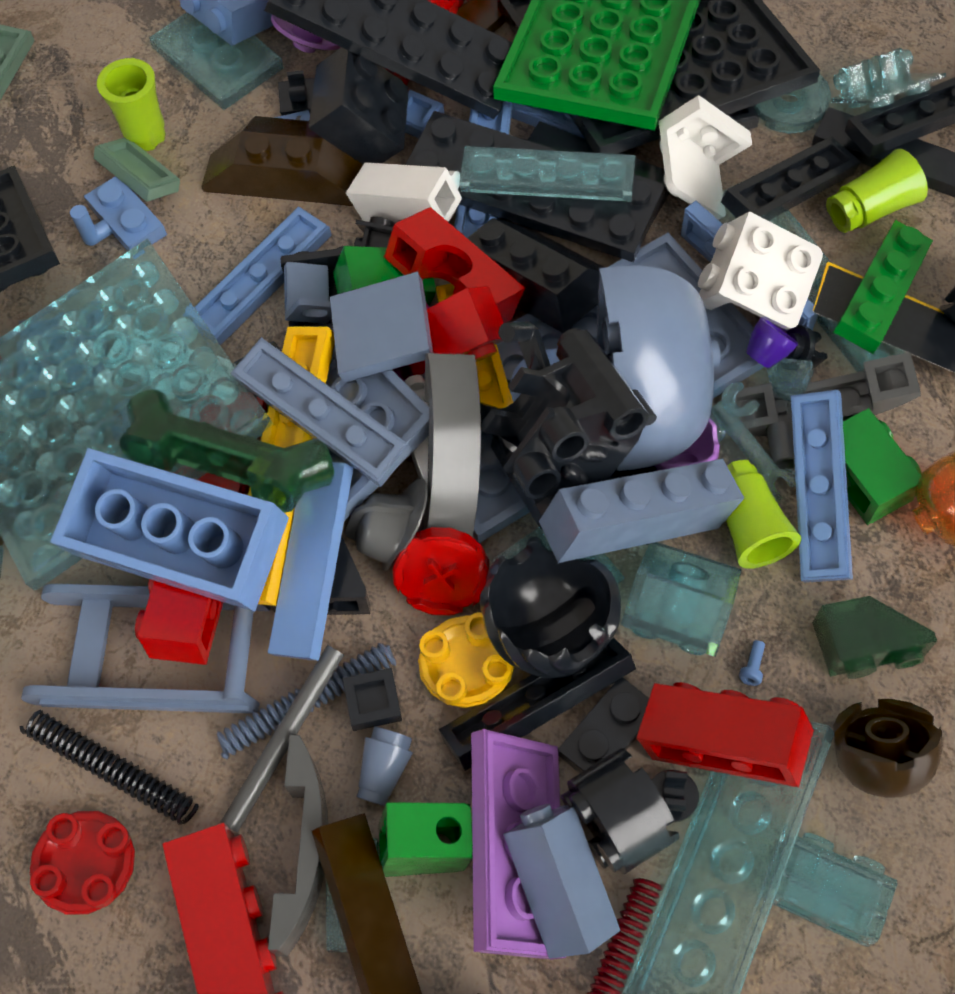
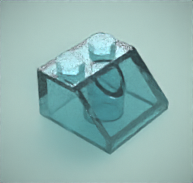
[621,542,742,657]

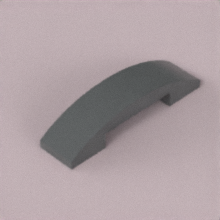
[726,352,921,436]
[422,353,481,537]
[268,735,328,957]

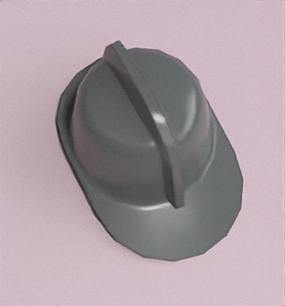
[345,478,428,571]

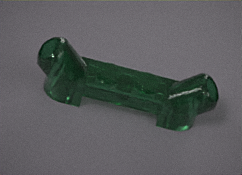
[119,390,334,513]

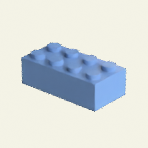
[50,448,289,612]

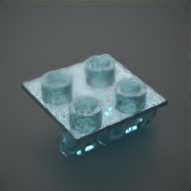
[831,48,946,108]

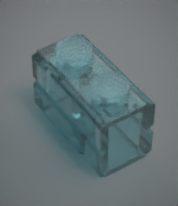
[765,833,898,947]

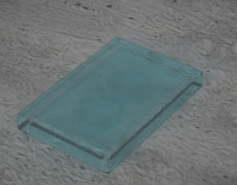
[149,12,284,110]

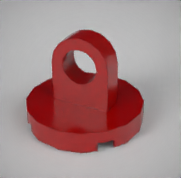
[393,527,489,616]

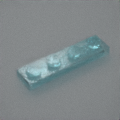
[459,146,636,202]

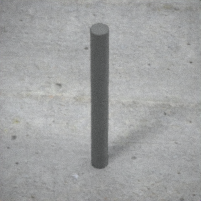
[221,645,344,832]

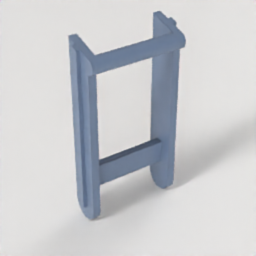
[21,584,271,714]

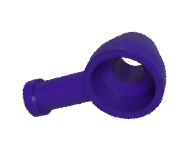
[746,317,798,369]

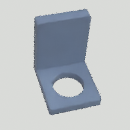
[284,262,332,324]

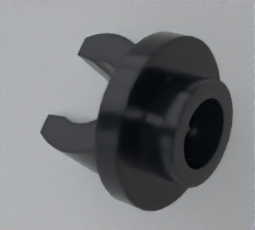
[782,325,828,370]
[652,770,699,822]

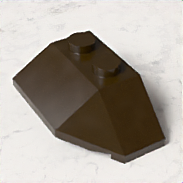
[201,116,363,206]

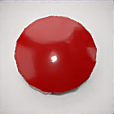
[29,811,135,915]

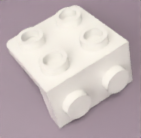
[659,95,752,220]
[698,211,823,329]

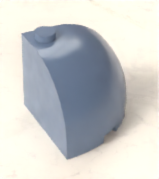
[596,265,720,471]

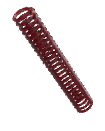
[586,878,663,994]

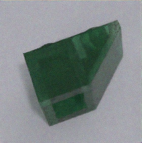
[812,596,938,679]

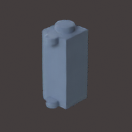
[503,804,621,959]

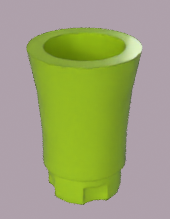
[97,58,166,152]
[826,149,928,233]
[726,460,801,569]

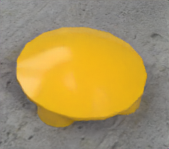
[418,612,514,708]

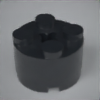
[561,748,680,874]

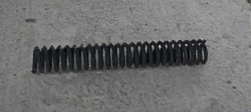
[20,710,199,825]

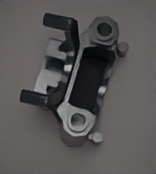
[480,322,657,530]

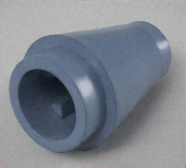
[356,726,413,806]

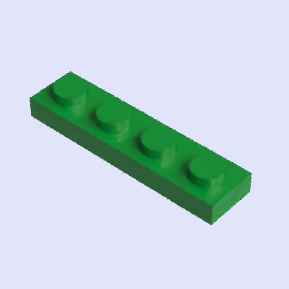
[833,220,933,354]

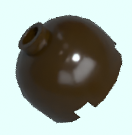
[833,699,942,798]

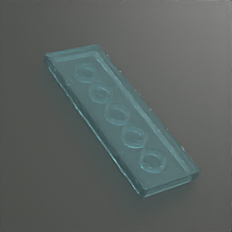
[622,721,834,994]

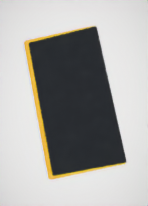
[813,262,955,373]

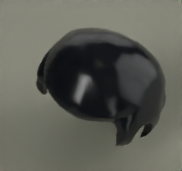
[480,536,621,678]

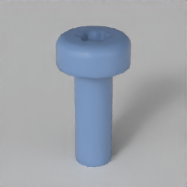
[739,640,765,686]

